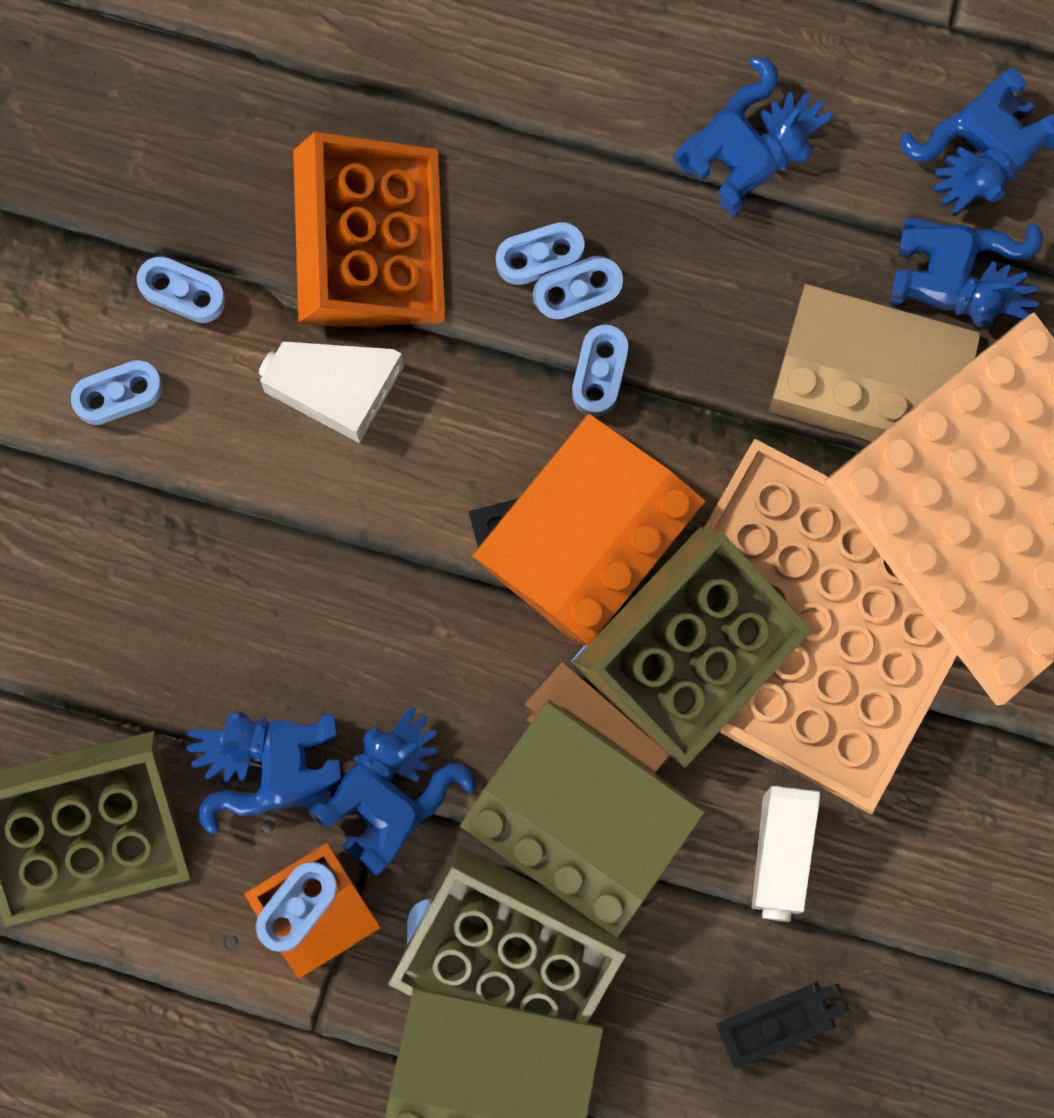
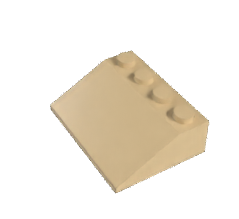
[768,284,980,441]

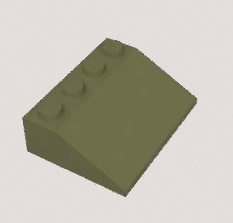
[572,527,813,768]
[460,700,706,938]
[0,731,190,927]
[388,845,629,1023]
[385,987,603,1118]

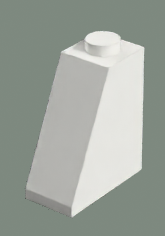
[259,342,404,443]
[752,786,820,922]

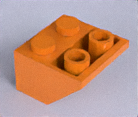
[244,843,381,979]

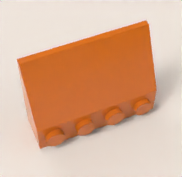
[293,132,445,327]
[472,414,705,646]

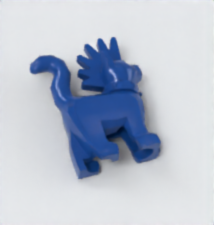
[673,56,833,218]
[900,67,1054,216]
[890,218,1044,328]
[308,707,476,875]
[186,711,341,834]

